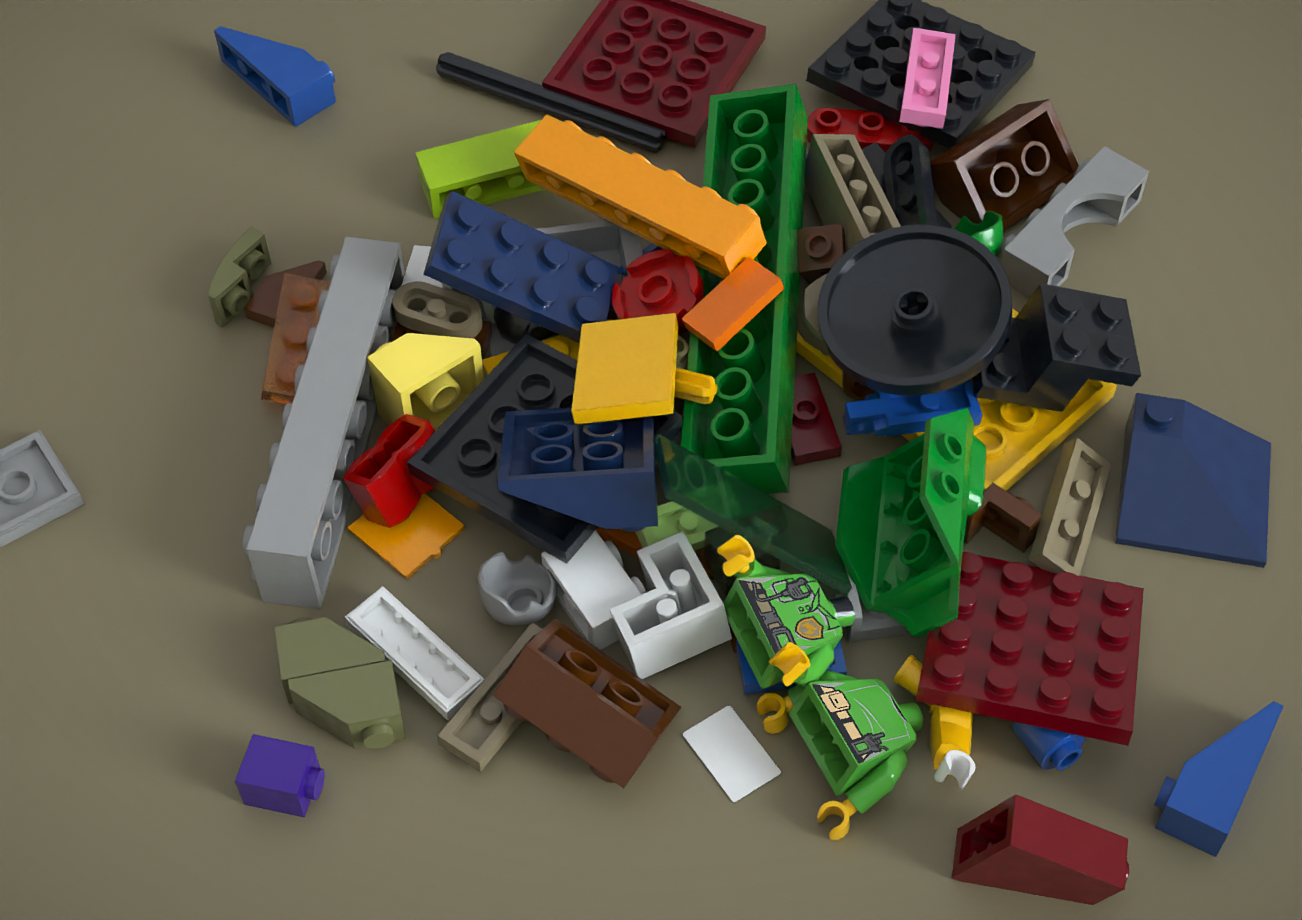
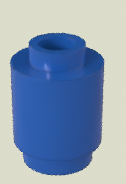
[1012,721,1085,770]

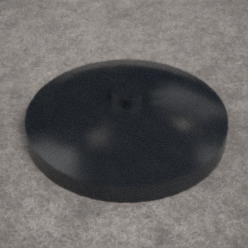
[818,225,1012,396]

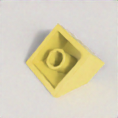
[367,333,484,431]

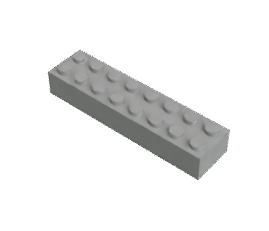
[242,236,405,610]

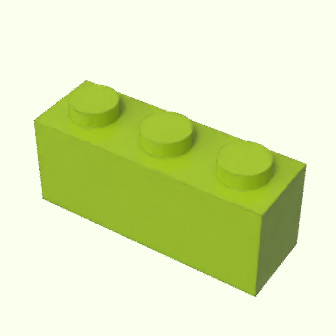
[415,120,545,219]

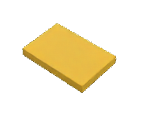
[571,313,678,424]

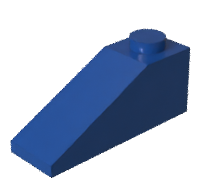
[214,26,336,127]
[1154,701,1283,857]

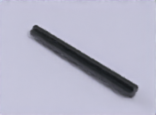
[436,52,666,152]

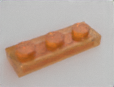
[261,273,330,404]

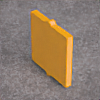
[347,493,465,580]

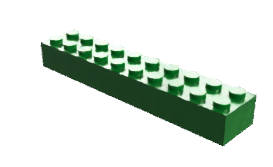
[679,83,808,497]

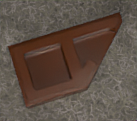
[244,260,327,332]

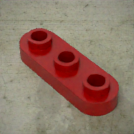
[807,107,934,153]

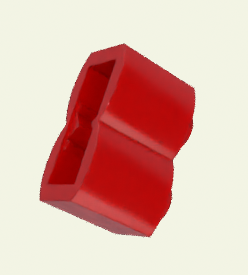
[343,414,435,528]

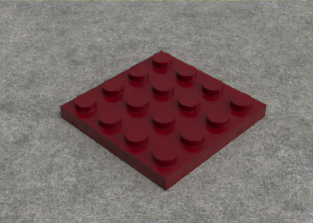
[542,0,766,148]
[915,552,1144,746]

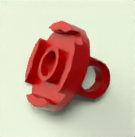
[612,249,704,336]

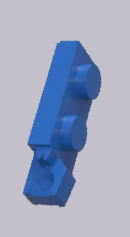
[843,379,982,437]

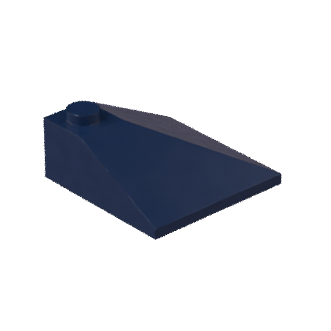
[1115,393,1271,568]
[497,407,658,532]

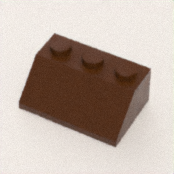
[930,99,1079,231]
[493,618,681,789]

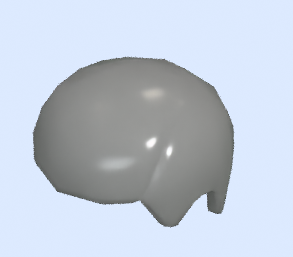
[477,552,557,626]

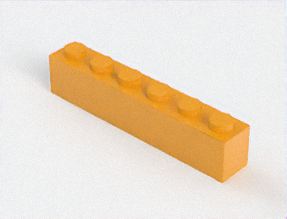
[514,114,767,279]

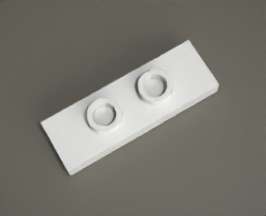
[344,586,484,721]

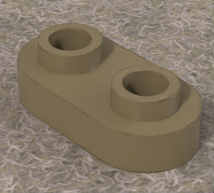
[392,281,482,338]

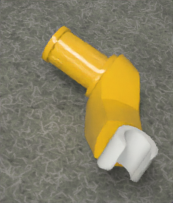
[893,655,976,790]

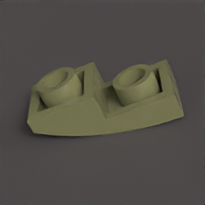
[208,226,271,328]

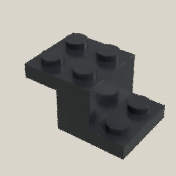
[972,283,1141,412]

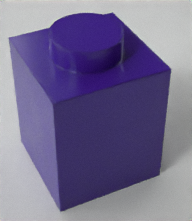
[235,734,325,817]

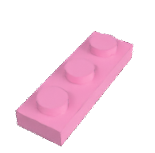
[899,28,956,129]

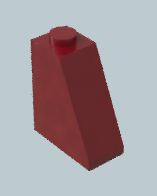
[952,794,1129,905]

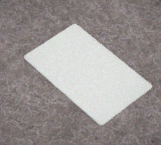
[683,706,781,802]

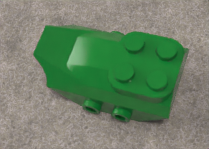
[835,408,986,637]

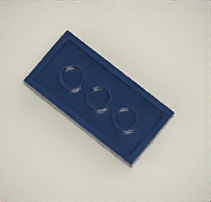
[423,191,618,343]

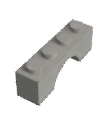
[998,146,1149,297]

